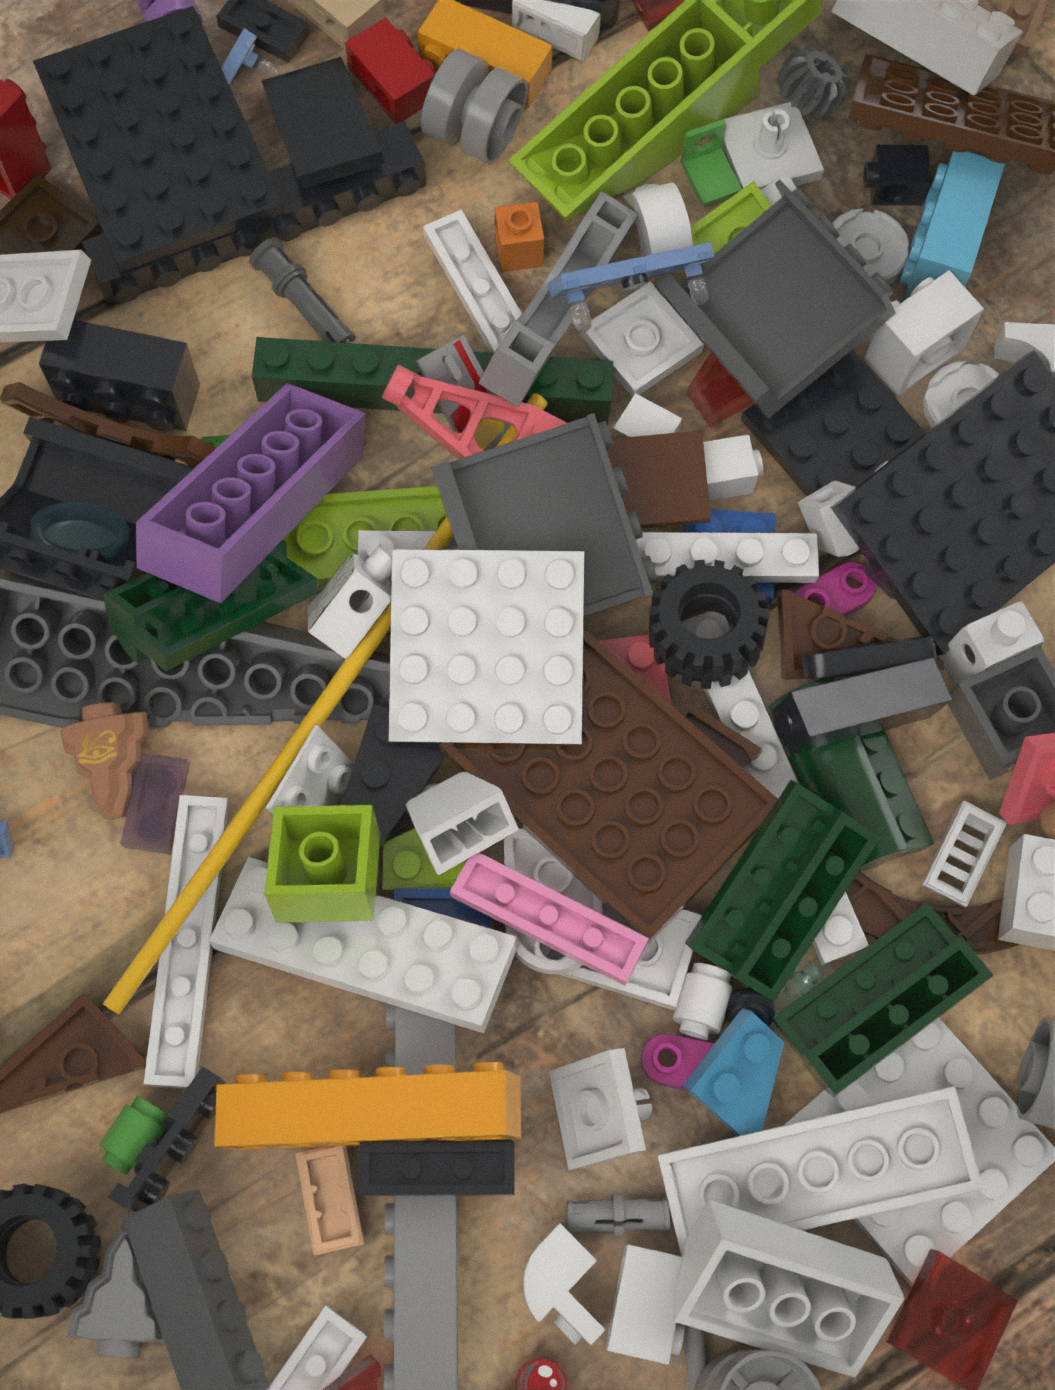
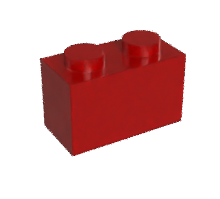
[345,17,437,124]

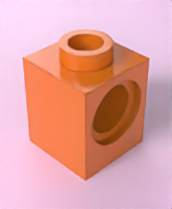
[494,202,544,272]

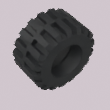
[649,559,769,689]
[0,1184,102,1319]

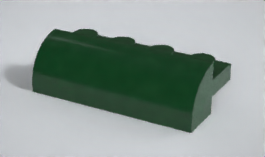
[104,540,318,671]
[768,675,934,872]
[685,780,881,1002]
[773,902,993,1097]

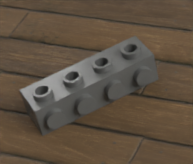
[123,1189,270,1390]

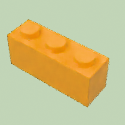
[418,0,553,108]

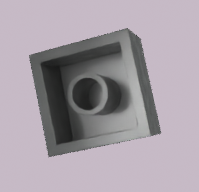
[948,645,1055,780]

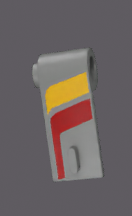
[415,334,511,451]

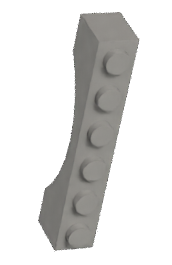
[479,191,638,407]

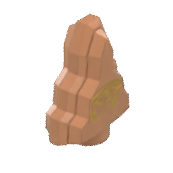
[60,702,148,820]

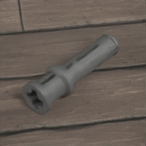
[249,237,356,343]

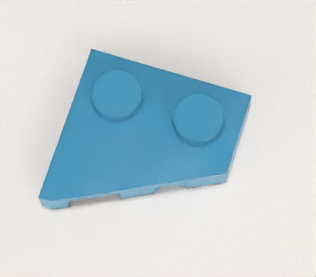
[682,1008,784,1136]

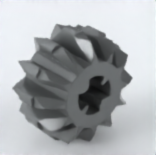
[776,44,851,119]

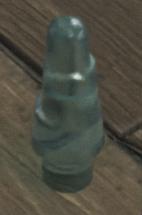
[772,962,824,1024]

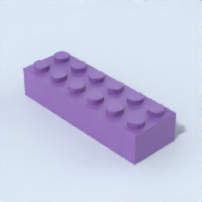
[136,383,366,603]

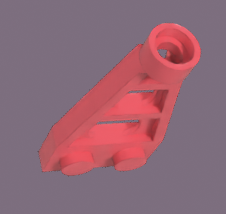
[382,364,567,460]

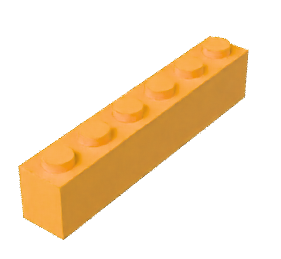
[214,1062,521,1150]

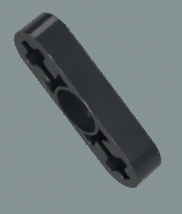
[801,635,937,679]

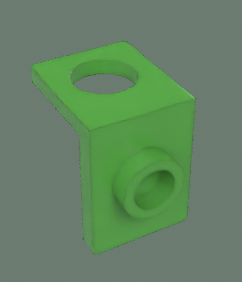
[680,119,742,207]

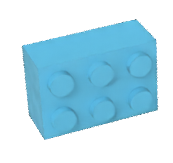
[899,151,1005,302]

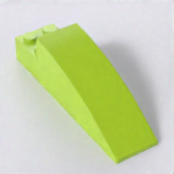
[508,0,822,221]

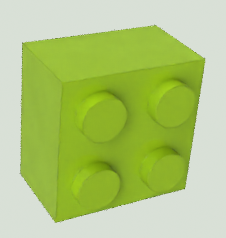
[264,805,381,922]

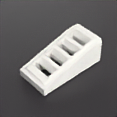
[512,0,601,61]
[921,801,1007,908]

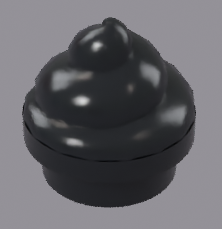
[725,987,775,1027]

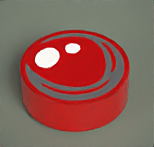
[515,1357,567,1390]

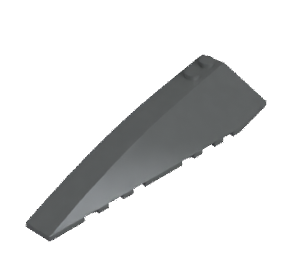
[0,569,390,728]

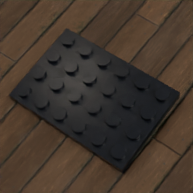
[33,6,285,272]
[830,350,1055,656]

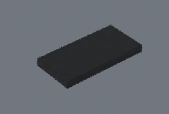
[261,57,385,189]

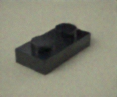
[216,0,310,63]

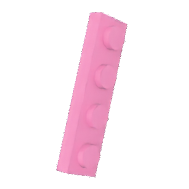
[450,853,649,986]

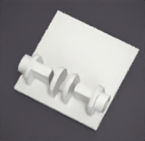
[266,725,354,814]

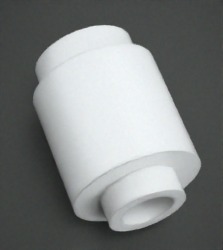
[673,963,733,1040]

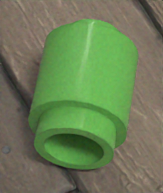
[99,1095,168,1175]

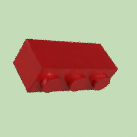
[0,79,52,199]

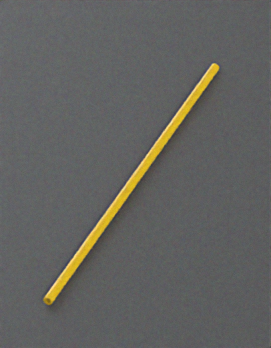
[103,394,548,1015]

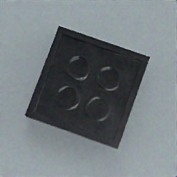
[741,350,925,496]

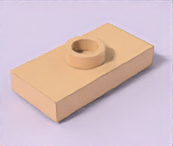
[295,1146,365,1256]

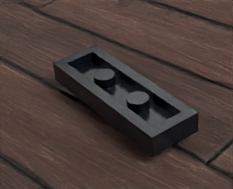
[359,1141,515,1197]

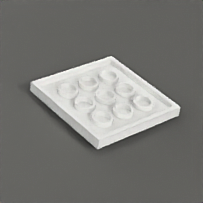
[389,549,584,744]
[784,1018,1055,1289]

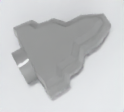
[67,1227,164,1357]

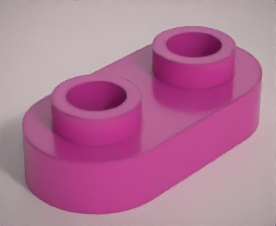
[795,562,876,617]
[641,1034,715,1091]

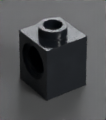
[863,144,930,206]

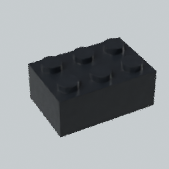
[39,319,200,432]

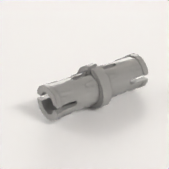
[567,1194,670,1236]

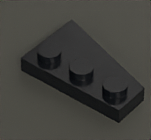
[341,704,446,850]
[107,1067,226,1212]

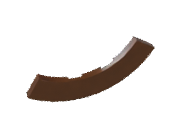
[0,382,216,467]
[846,871,1021,955]

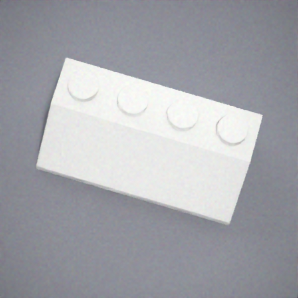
[672,1200,905,1378]

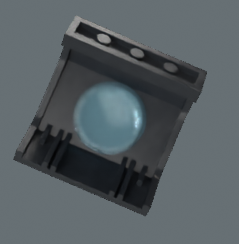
[0,417,195,601]

